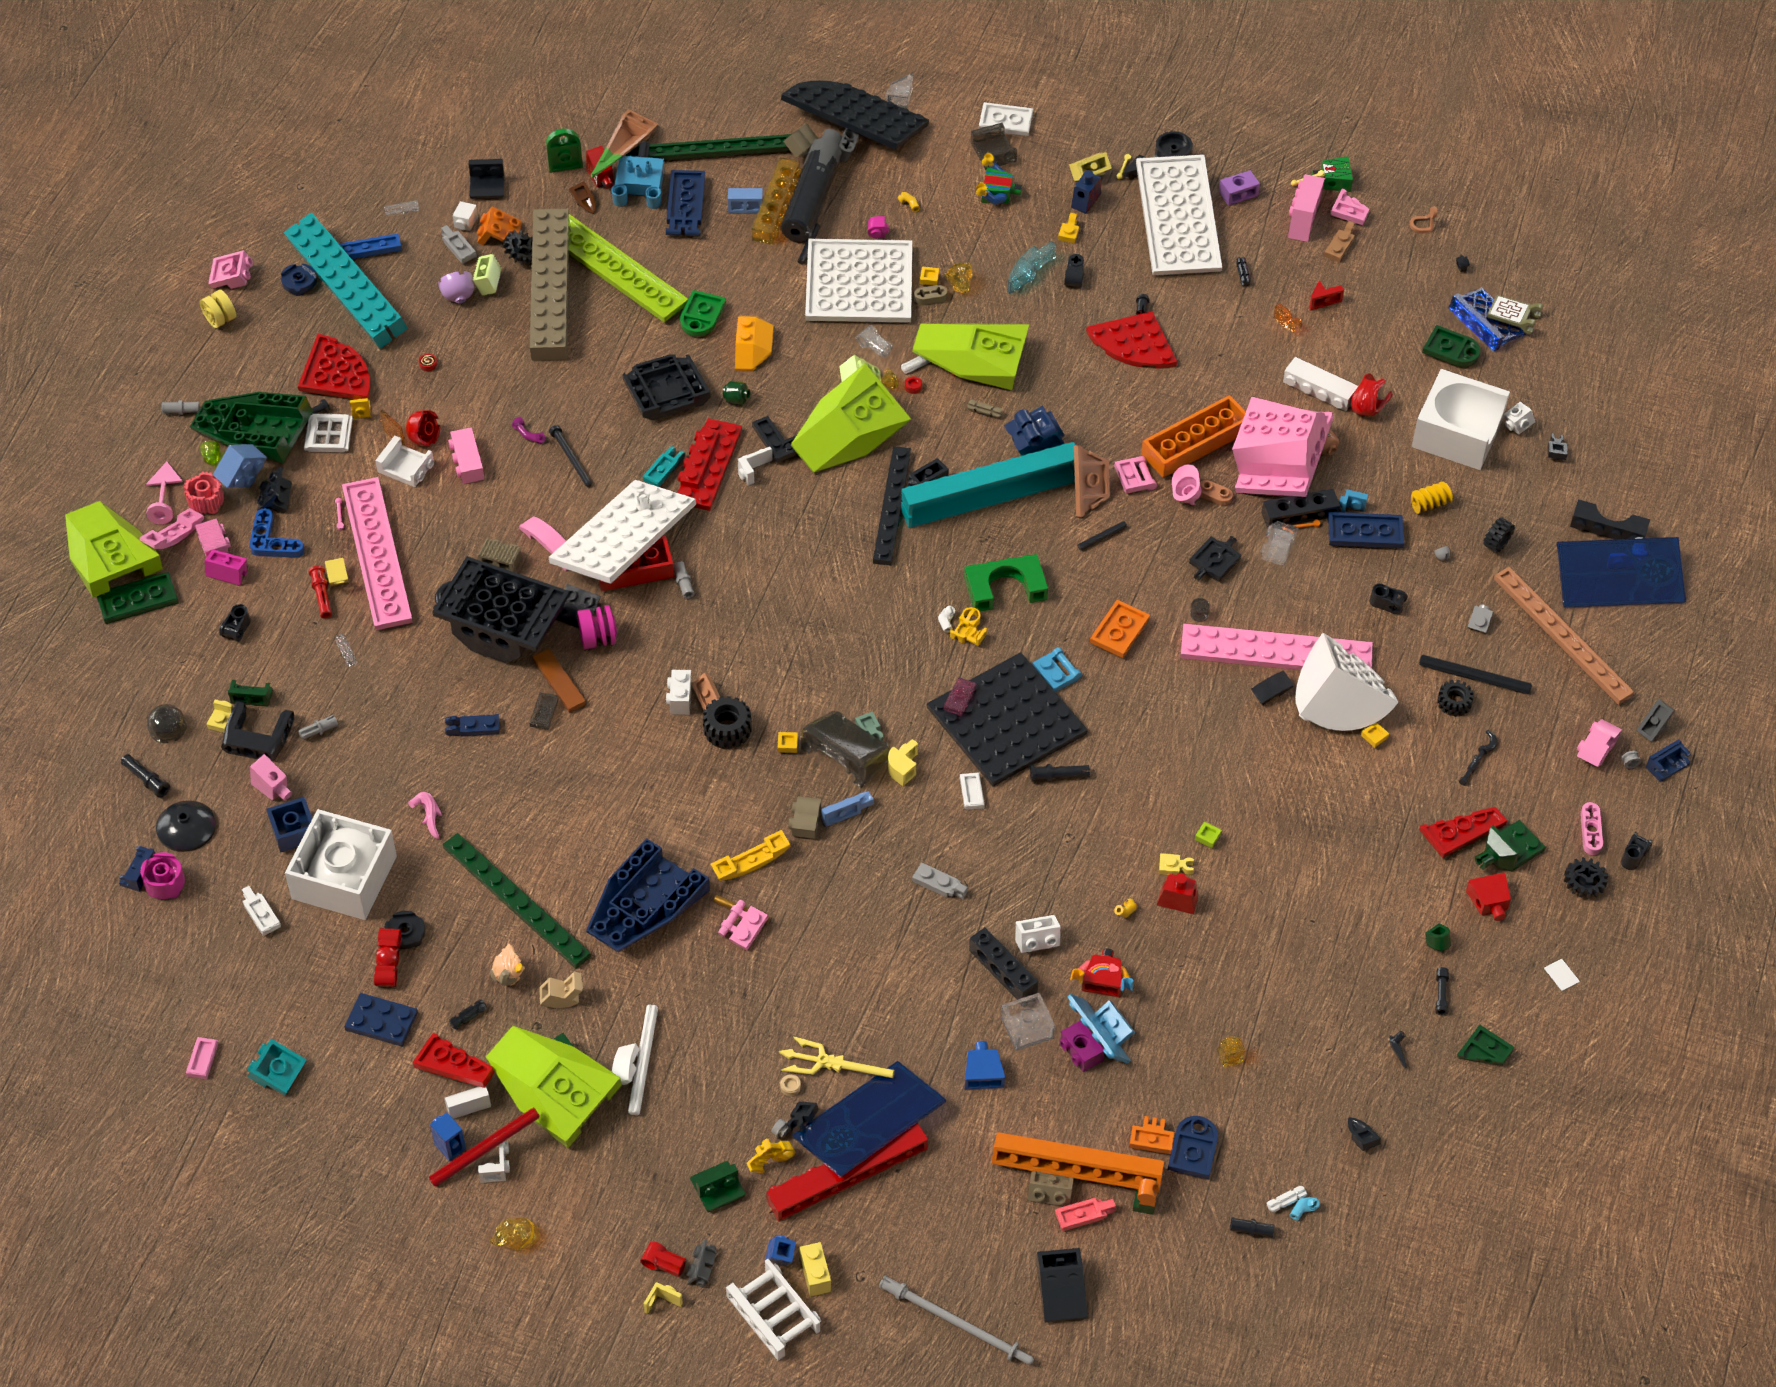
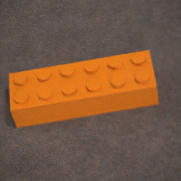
[1141,395,1246,478]

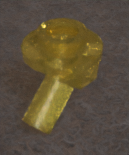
[882,368,899,389]

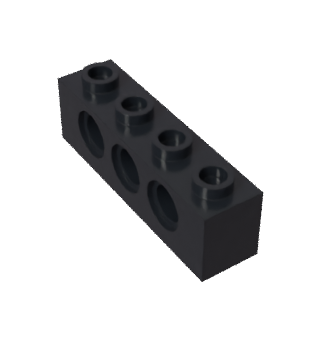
[1261,489,1340,529]
[969,927,1038,1005]

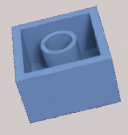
[213,444,267,488]

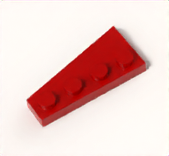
[1419,807,1507,858]
[412,1032,495,1088]

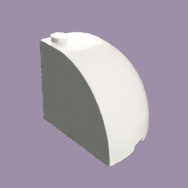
[1295,633,1398,731]

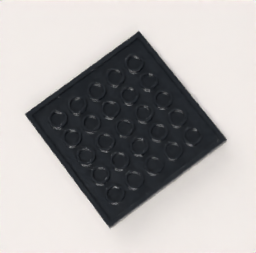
[927,652,1088,787]

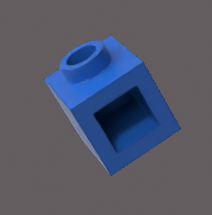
[765,1235,796,1266]

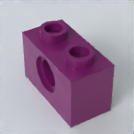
[1059,1020,1105,1072]

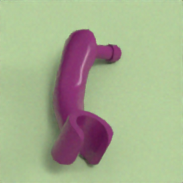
[512,417,546,443]

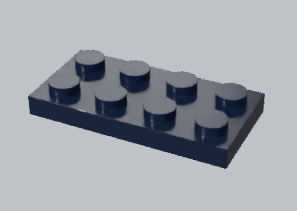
[1328,512,1404,548]

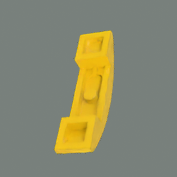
[711,830,791,881]

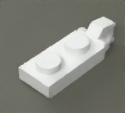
[242,886,281,936]

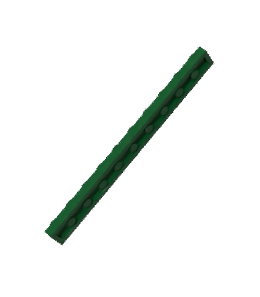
[626,134,791,160]
[443,833,591,969]

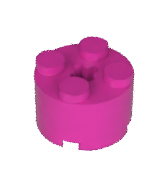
[141,852,185,899]

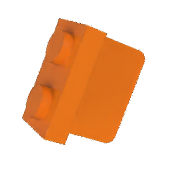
[477,206,522,245]

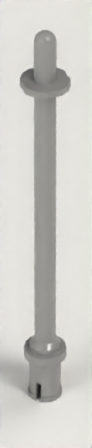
[879,1275,1034,1365]

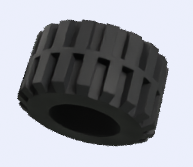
[703,696,752,749]

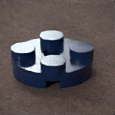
[281,264,317,296]

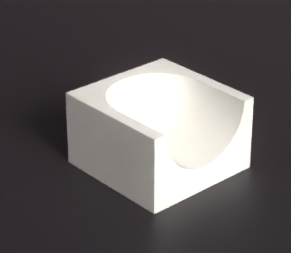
[1412,369,1510,470]
[285,809,397,920]

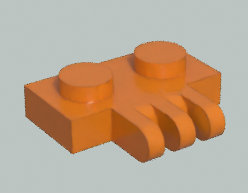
[1129,1116,1174,1154]

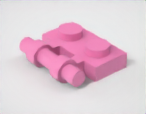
[718,900,769,950]

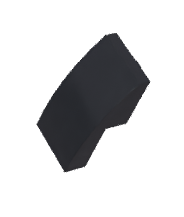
[1251,670,1295,706]

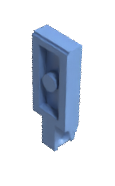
[821,791,874,827]

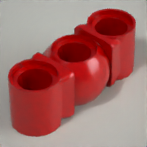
[374,928,401,987]

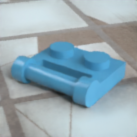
[1032,647,1082,692]

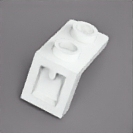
[478,1141,510,1183]

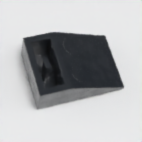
[1036,1248,1088,1323]

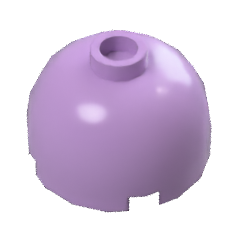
[438,271,474,304]

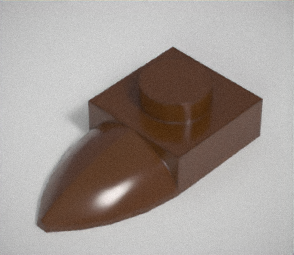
[569,181,595,214]

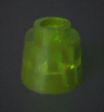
[199,441,220,465]

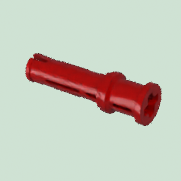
[308,565,332,619]

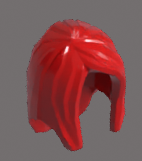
[1351,373,1393,417]

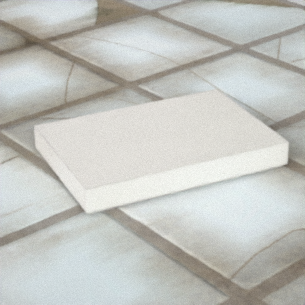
[979,102,1033,136]

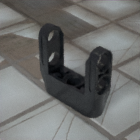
[221,700,294,761]

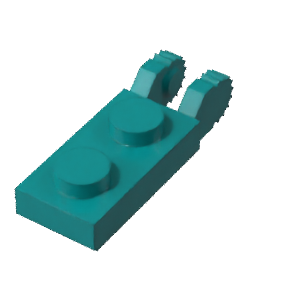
[643,446,686,487]

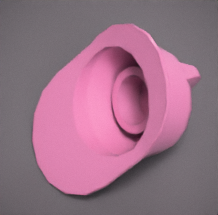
[1172,465,1202,505]

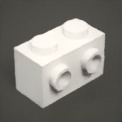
[666,670,692,715]
[1015,915,1061,953]

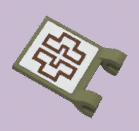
[1487,295,1543,334]

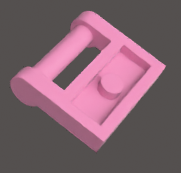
[1114,456,1157,494]

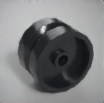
[1155,131,1193,157]

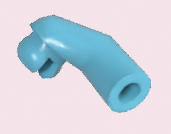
[1290,1197,1320,1221]

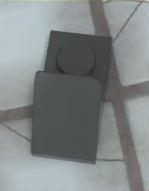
[1636,699,1676,742]

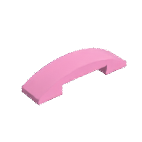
[140,508,204,549]
[519,517,568,571]

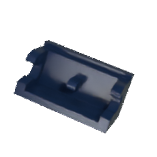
[1646,739,1691,782]
[119,846,156,892]

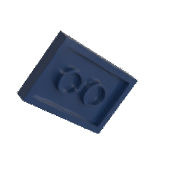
[344,993,418,1047]

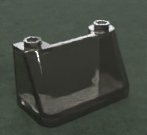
[801,711,890,788]

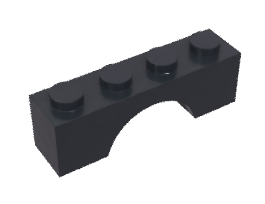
[1570,499,1650,545]

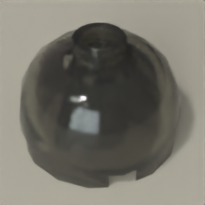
[147,704,187,743]

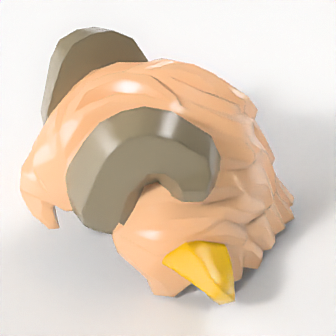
[490,943,525,986]

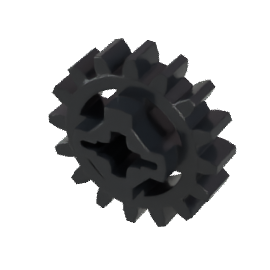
[502,230,533,265]
[1564,857,1608,899]

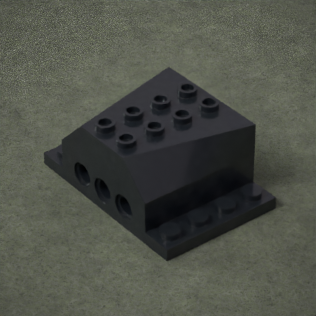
[432,556,570,663]

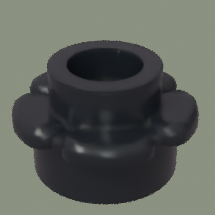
[1456,254,1470,271]

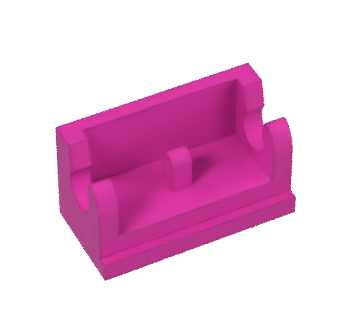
[204,549,247,586]

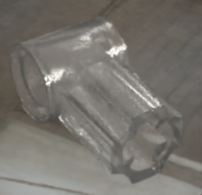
[856,325,892,357]

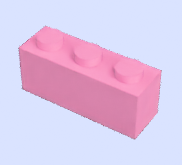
[448,427,484,484]

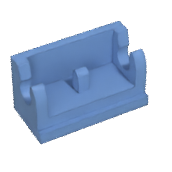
[728,188,763,213]

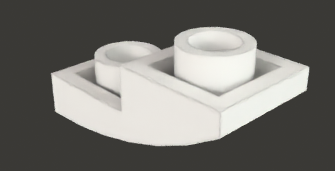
[612,1043,640,1085]

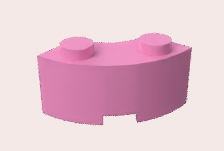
[1577,719,1622,767]

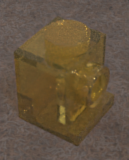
[1217,1036,1245,1067]

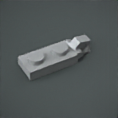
[441,225,477,264]
[912,863,967,899]

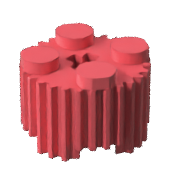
[184,471,224,514]

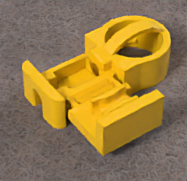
[950,607,987,646]
[747,1139,795,1173]

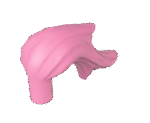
[408,792,442,839]

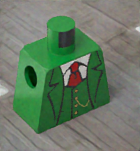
[1312,157,1353,192]

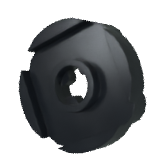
[384,911,425,949]

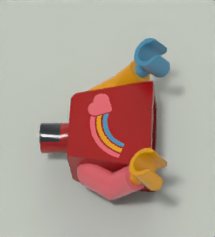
[1070,948,1134,998]

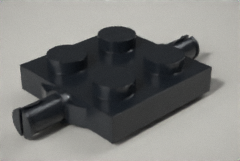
[1189,536,1241,582]

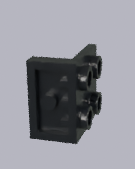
[468,159,505,199]

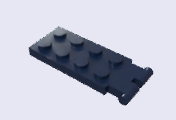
[666,170,705,236]

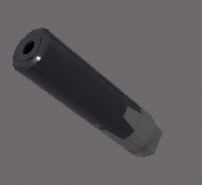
[780,129,858,242]

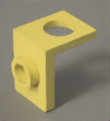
[325,558,349,586]
[644,1282,683,1314]

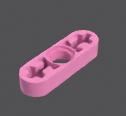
[1581,802,1603,855]

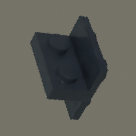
[257,466,292,514]

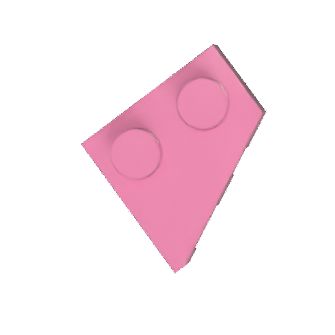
[1331,189,1369,225]

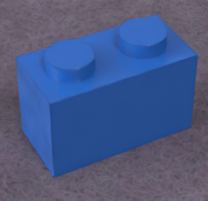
[430,1113,466,1162]

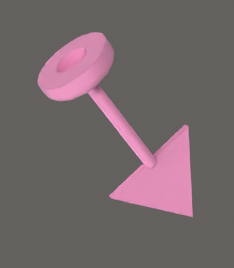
[146,461,182,524]

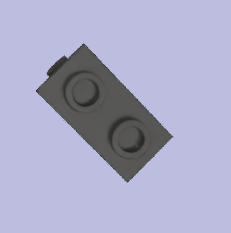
[687,1239,717,1287]

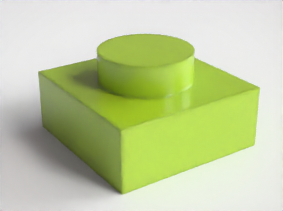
[1195,822,1222,848]

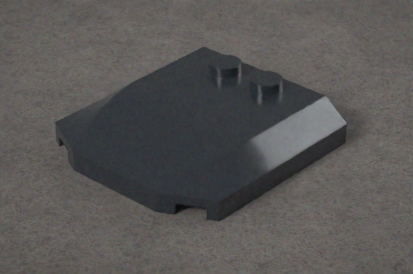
[622,354,711,420]

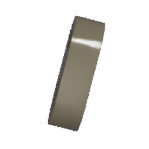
[914,285,947,305]

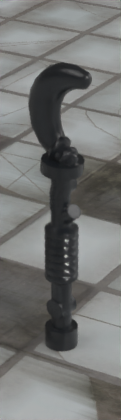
[1459,730,1498,785]

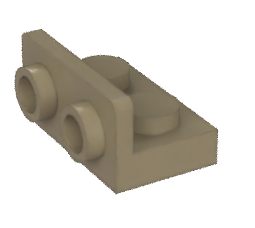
[1028,1171,1074,1206]

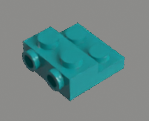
[247,1039,307,1096]

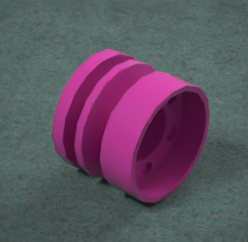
[577,605,617,650]

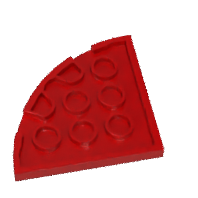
[1086,311,1177,369]
[298,334,371,400]

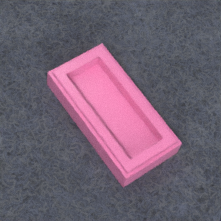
[186,1037,219,1079]

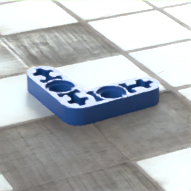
[250,508,304,558]

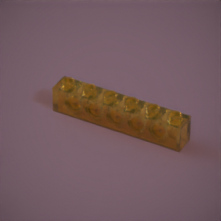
[752,157,802,245]

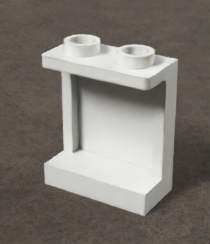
[375,436,434,487]

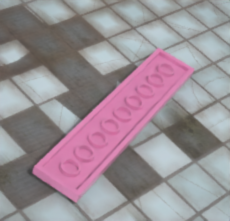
[342,477,413,630]
[1180,624,1372,670]

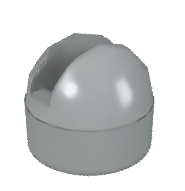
[1434,546,1450,561]

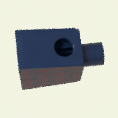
[1071,170,1102,214]

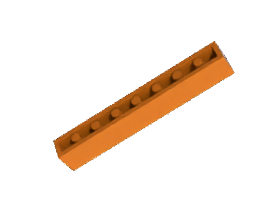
[991,1132,1164,1193]

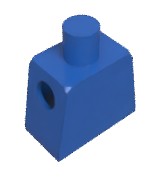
[965,1041,1005,1090]

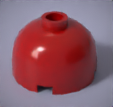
[406,410,440,447]

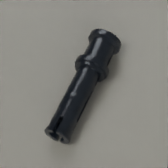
[121,754,170,798]
[1030,764,1090,782]

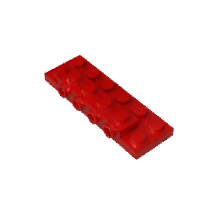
[677,418,742,511]

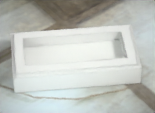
[960,773,984,810]

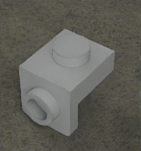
[1468,604,1493,634]

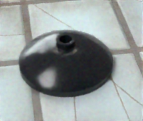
[156,800,216,852]

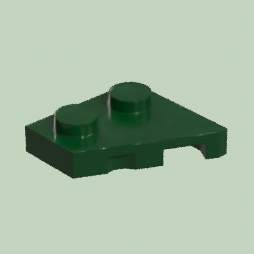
[1457,1025,1515,1066]

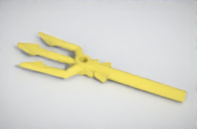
[779,1036,894,1078]

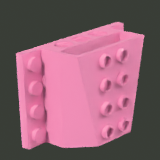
[1232,397,1334,497]

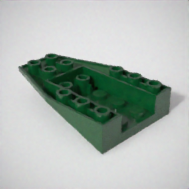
[190,392,313,464]

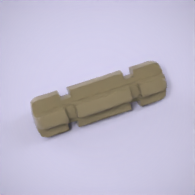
[967,400,1002,418]

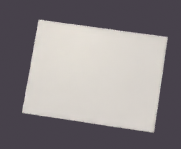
[1544,959,1580,991]

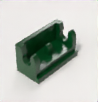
[228,680,273,707]

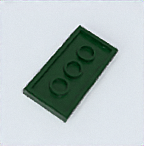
[97,572,179,624]

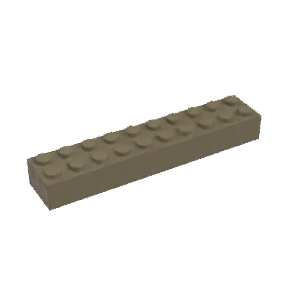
[530,209,570,361]

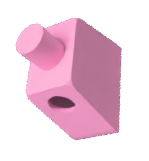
[250,754,293,801]

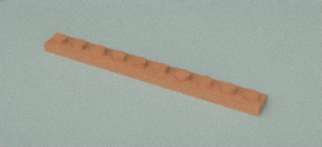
[1494,567,1634,705]

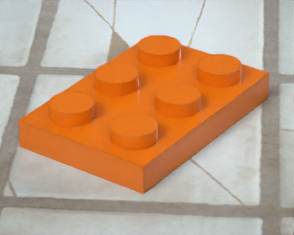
[1090,600,1150,658]

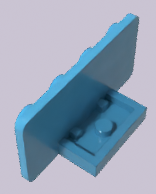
[1067,994,1135,1064]

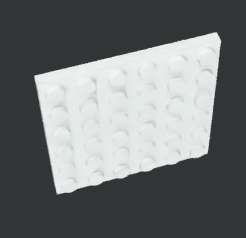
[805,239,912,322]

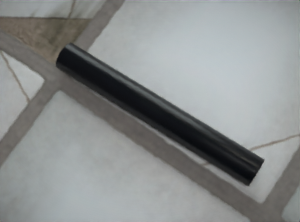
[797,223,821,264]
[1077,521,1127,551]

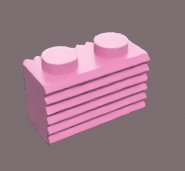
[195,519,231,558]

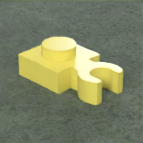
[1159,853,1194,875]

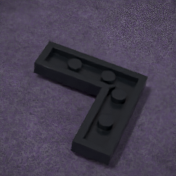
[752,416,798,463]

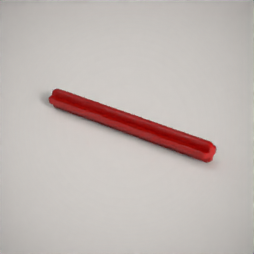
[429,1108,540,1186]

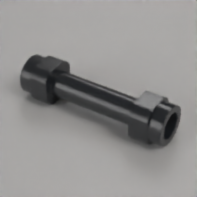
[1435,967,1449,1015]

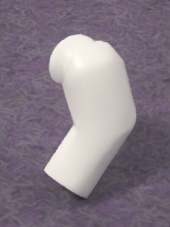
[938,606,955,633]

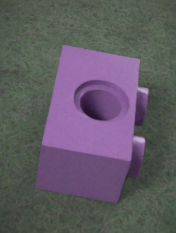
[1219,170,1260,206]

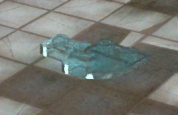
[1007,241,1056,294]

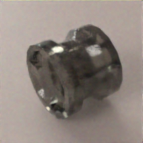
[1190,598,1210,622]

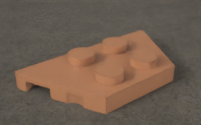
[1074,446,1110,517]

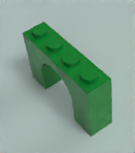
[964,554,1048,612]

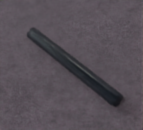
[1419,654,1532,694]

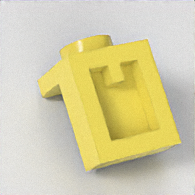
[207,700,233,733]

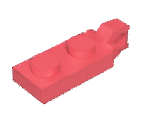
[1055,1198,1116,1231]

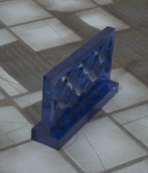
[1448,288,1527,351]

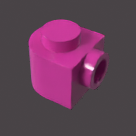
[868,216,889,239]

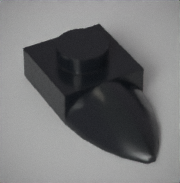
[1348,1117,1381,1151]

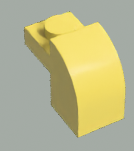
[888,739,918,786]

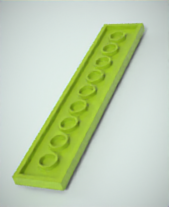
[569,214,688,322]

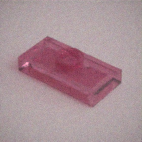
[944,677,976,716]

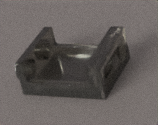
[971,123,1017,170]

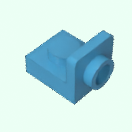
[1339,489,1368,513]

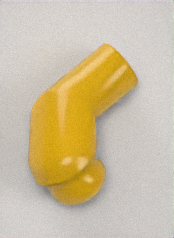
[898,192,920,212]
[1114,898,1137,918]

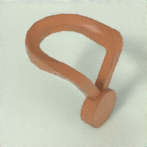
[1409,207,1437,233]

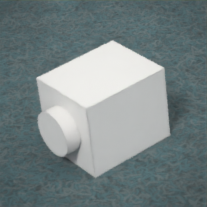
[453,201,478,231]

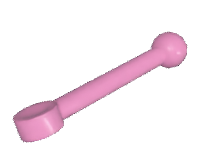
[335,498,344,530]

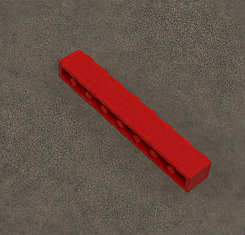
[766,1121,928,1222]

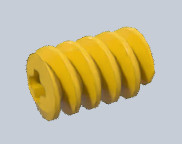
[1411,482,1453,514]

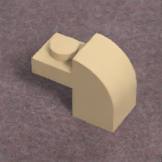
[540,972,583,1008]

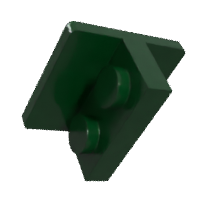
[690,1161,745,1213]

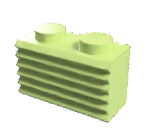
[472,254,502,295]

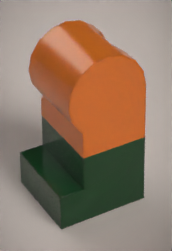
[1133,1179,1158,1215]

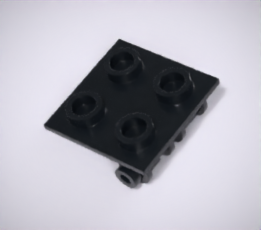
[556,584,601,628]

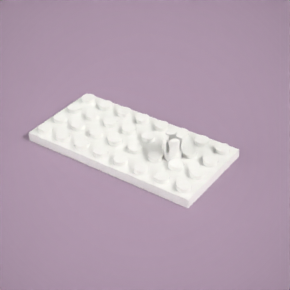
[1136,155,1222,275]
[549,480,696,584]

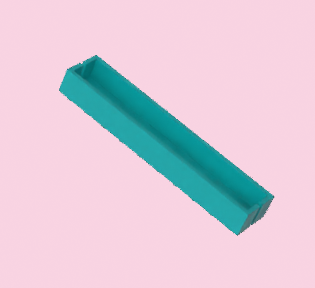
[283,212,408,349]
[901,442,1076,528]

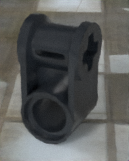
[1064,254,1084,287]
[1369,583,1408,614]
[219,604,251,642]
[1621,832,1653,870]

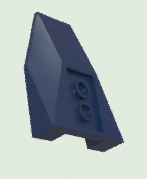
[586,838,710,953]

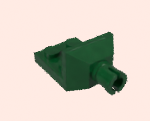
[1475,820,1546,872]

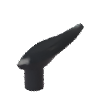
[1389,1030,1407,1069]

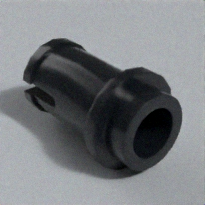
[1136,294,1150,315]

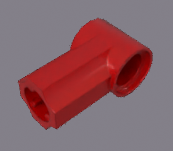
[640,1241,687,1277]

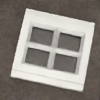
[304,414,353,452]

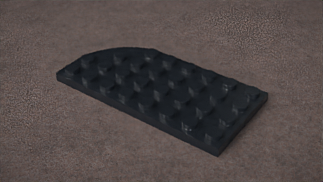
[781,80,929,150]

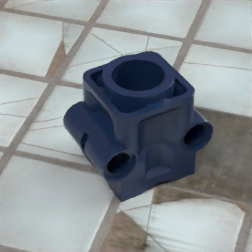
[1004,405,1065,456]

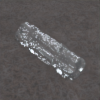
[335,633,357,666]

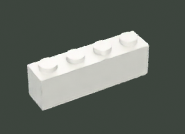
[1283,357,1358,411]

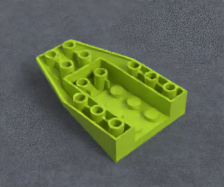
[912,323,1029,390]
[791,363,911,473]
[65,501,163,598]
[486,1026,622,1148]

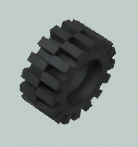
[1483,517,1515,553]
[1437,680,1474,716]

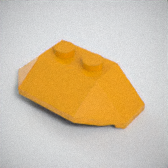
[735,316,774,371]

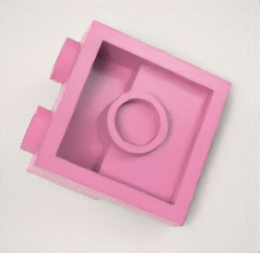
[209,250,253,289]

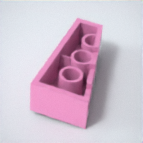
[1288,174,1325,242]

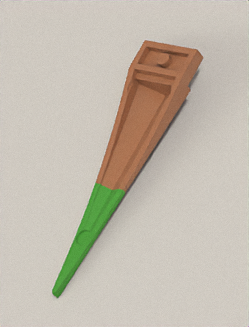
[591,109,658,178]

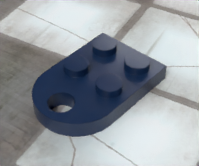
[1167,1116,1218,1179]

